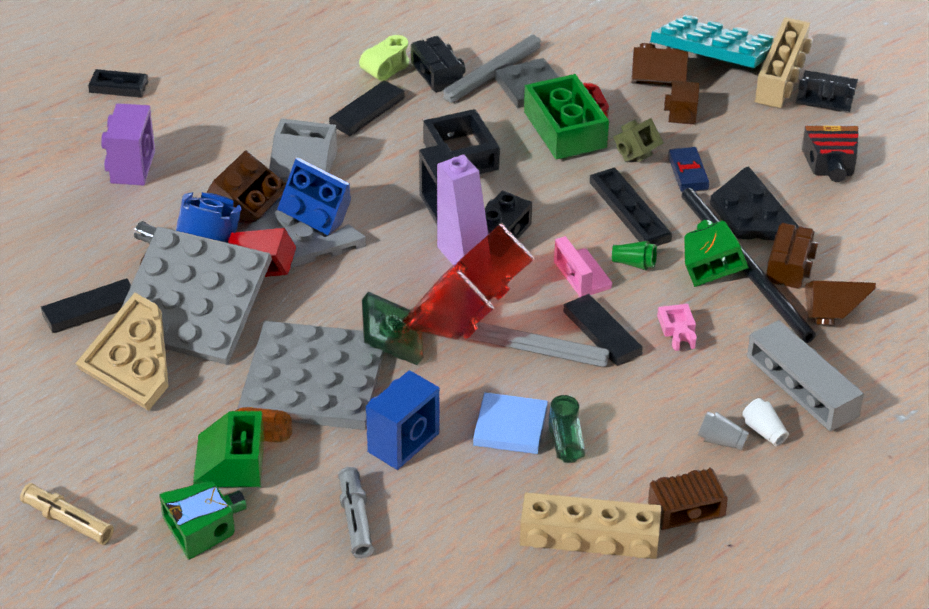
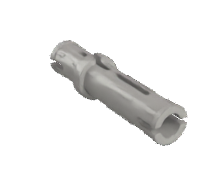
[338,467,374,558]

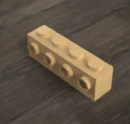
[755,17,812,108]
[520,492,661,559]

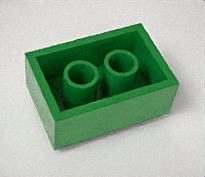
[524,74,609,160]

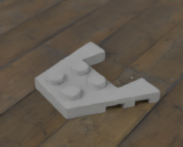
[244,196,366,268]

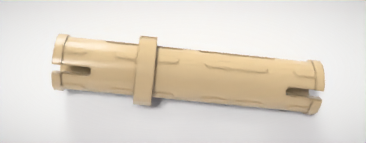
[20,483,114,545]

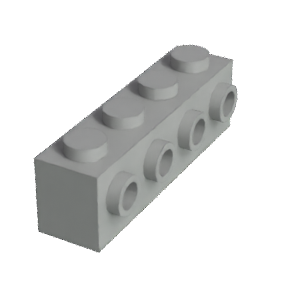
[747,320,864,432]

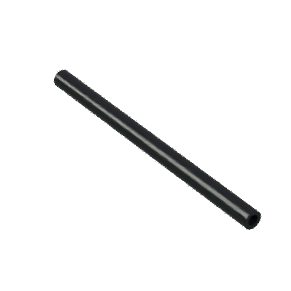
[681,188,816,343]

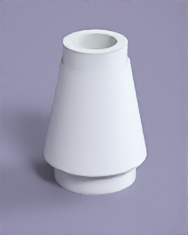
[742,398,789,446]

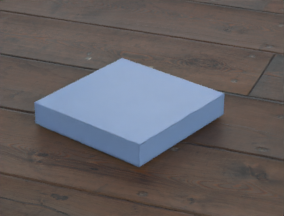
[473,392,548,454]

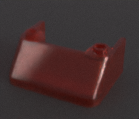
[402,223,535,340]

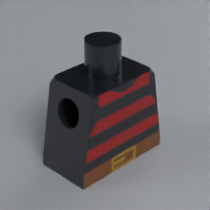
[802,126,859,182]

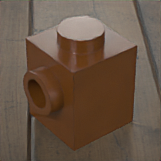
[664,81,700,125]

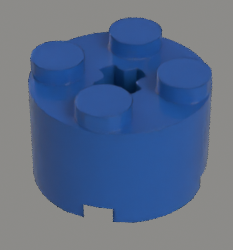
[176,192,241,243]

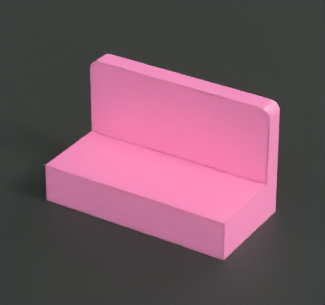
[554,236,612,297]

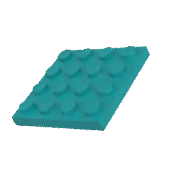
[650,15,774,68]

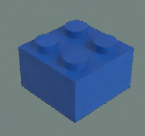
[366,370,440,470]

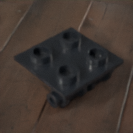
[796,70,858,112]

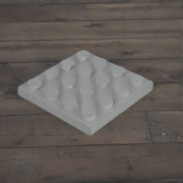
[121,226,272,365]
[238,321,387,430]

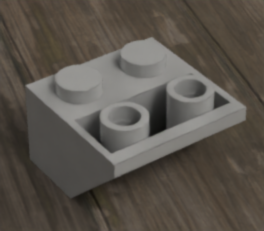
[269,118,337,182]

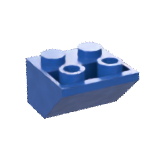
[277,157,351,236]

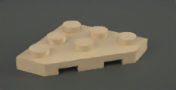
[75,292,169,411]

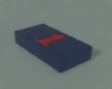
[668,147,709,192]

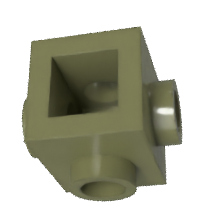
[613,118,664,162]

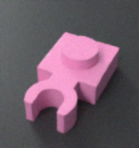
[657,304,697,351]

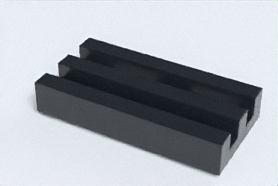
[88,69,149,98]

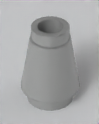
[698,411,749,450]

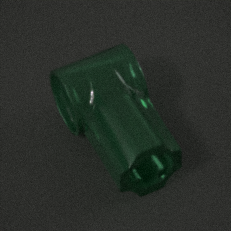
[548,395,585,463]

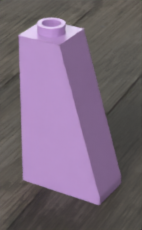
[437,155,493,281]

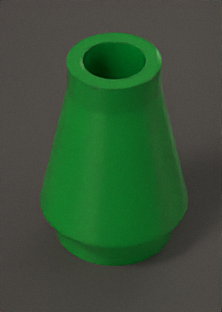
[612,241,657,270]

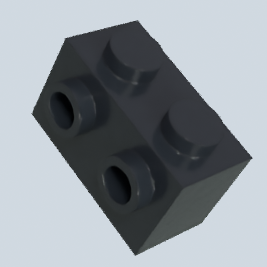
[485,190,532,257]

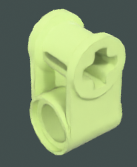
[359,35,410,81]

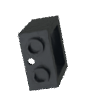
[423,109,500,174]
[419,143,454,225]

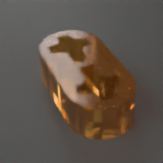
[235,407,292,443]

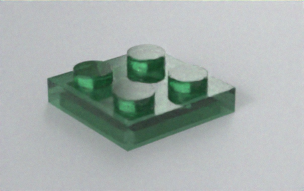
[362,292,424,365]

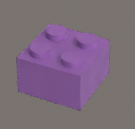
[101,103,155,185]

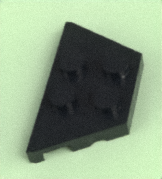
[710,166,799,241]

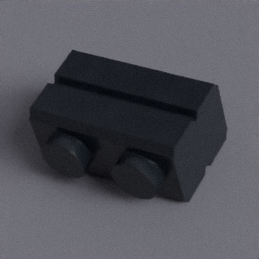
[411,36,465,93]

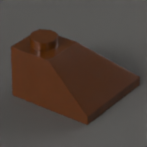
[805,280,876,325]

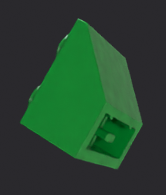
[193,411,264,487]

